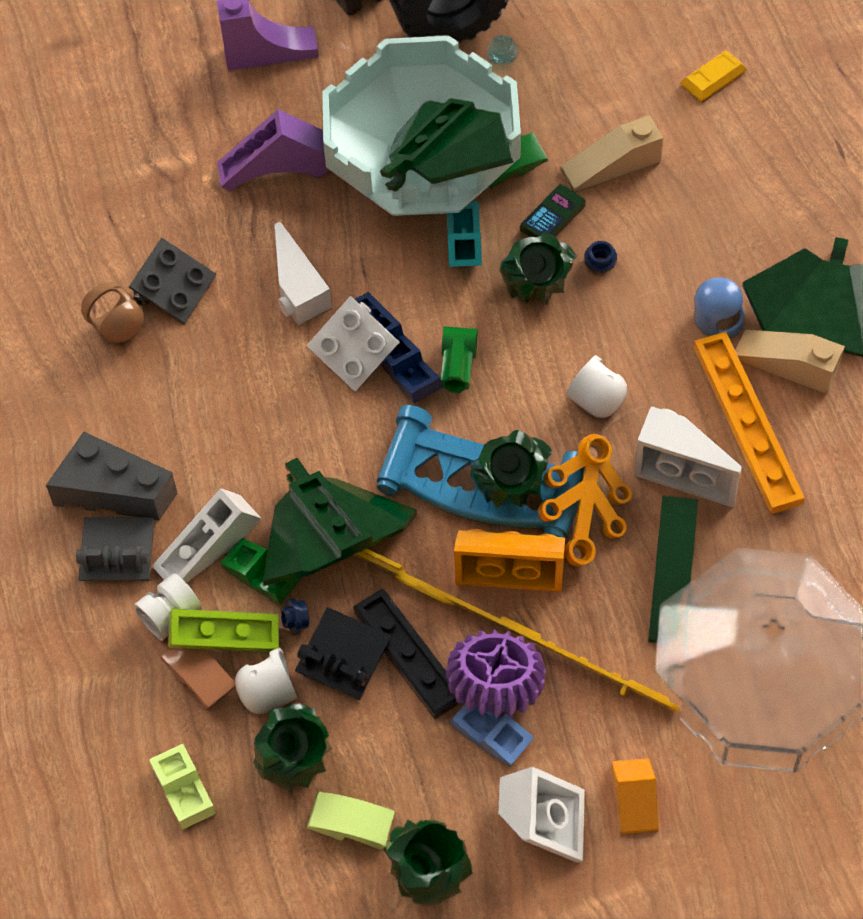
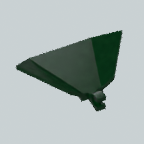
[379,98,514,192]
[742,237,863,357]
[263,458,417,586]

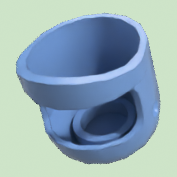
[694,277,744,338]

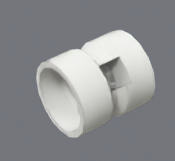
[133,573,202,641]

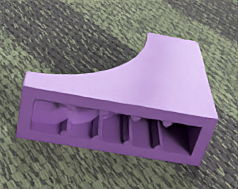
[216,0,319,71]
[217,109,329,191]

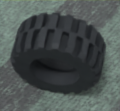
[389,0,509,44]

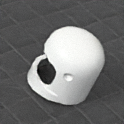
[566,355,628,418]
[235,648,298,714]

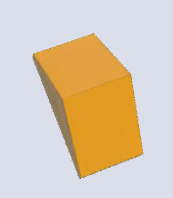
[611,758,659,835]

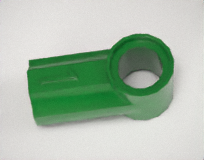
[440,326,478,393]

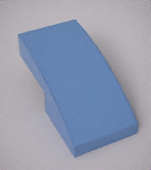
[450,705,534,766]

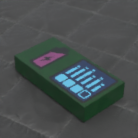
[520,184,586,237]

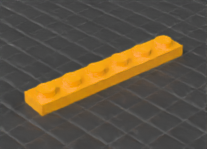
[693,331,805,514]

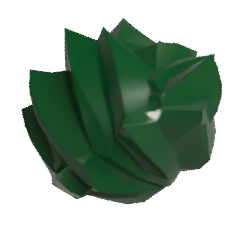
[499,233,577,304]
[470,430,552,508]
[254,704,332,792]
[383,820,472,906]

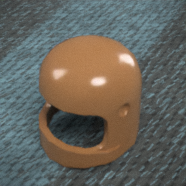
[81,282,144,343]

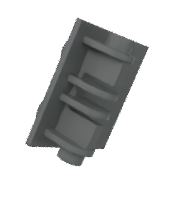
[129,237,216,324]
[76,517,154,581]

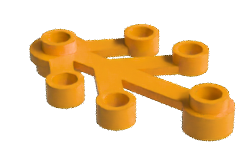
[538,434,632,567]

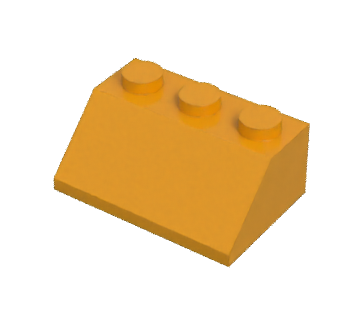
[454,529,565,592]

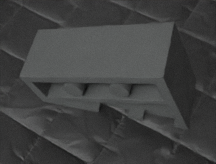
[46,432,177,520]

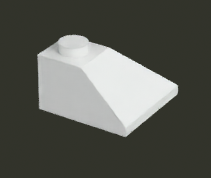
[498,767,585,863]

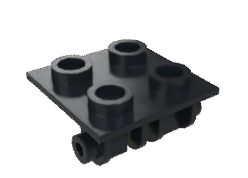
[295,607,392,700]

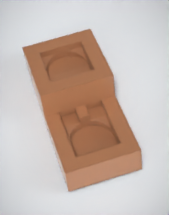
[161,648,236,711]

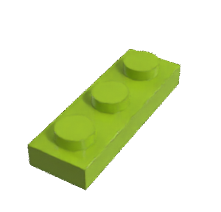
[169,609,279,652]

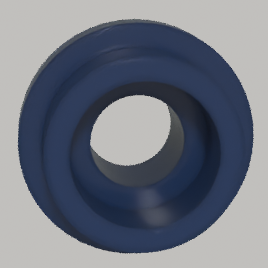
[584,241,617,272]
[281,598,309,635]

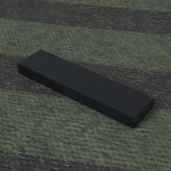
[353,588,460,720]

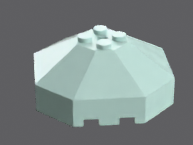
[322,36,521,216]

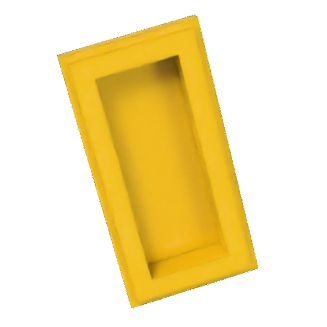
[680,50,747,102]

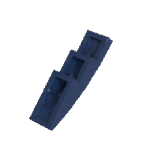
[355,292,443,403]

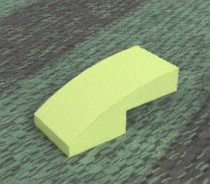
[149,744,216,830]
[307,792,395,850]

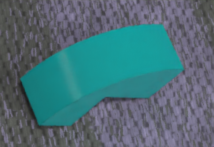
[447,201,482,267]

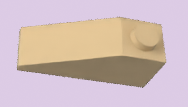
[561,115,663,192]
[735,330,845,394]

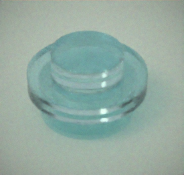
[487,35,518,65]

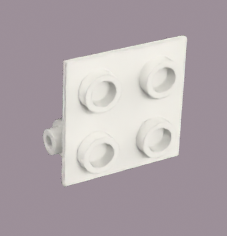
[306,296,400,391]

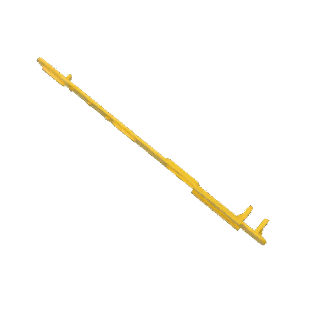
[354,549,680,712]

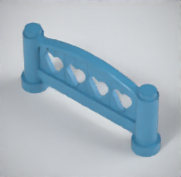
[377,405,585,538]

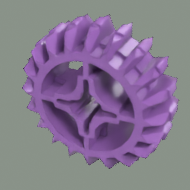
[446,628,546,719]

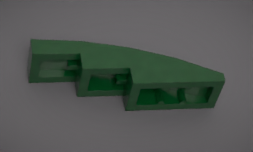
[648,496,698,646]

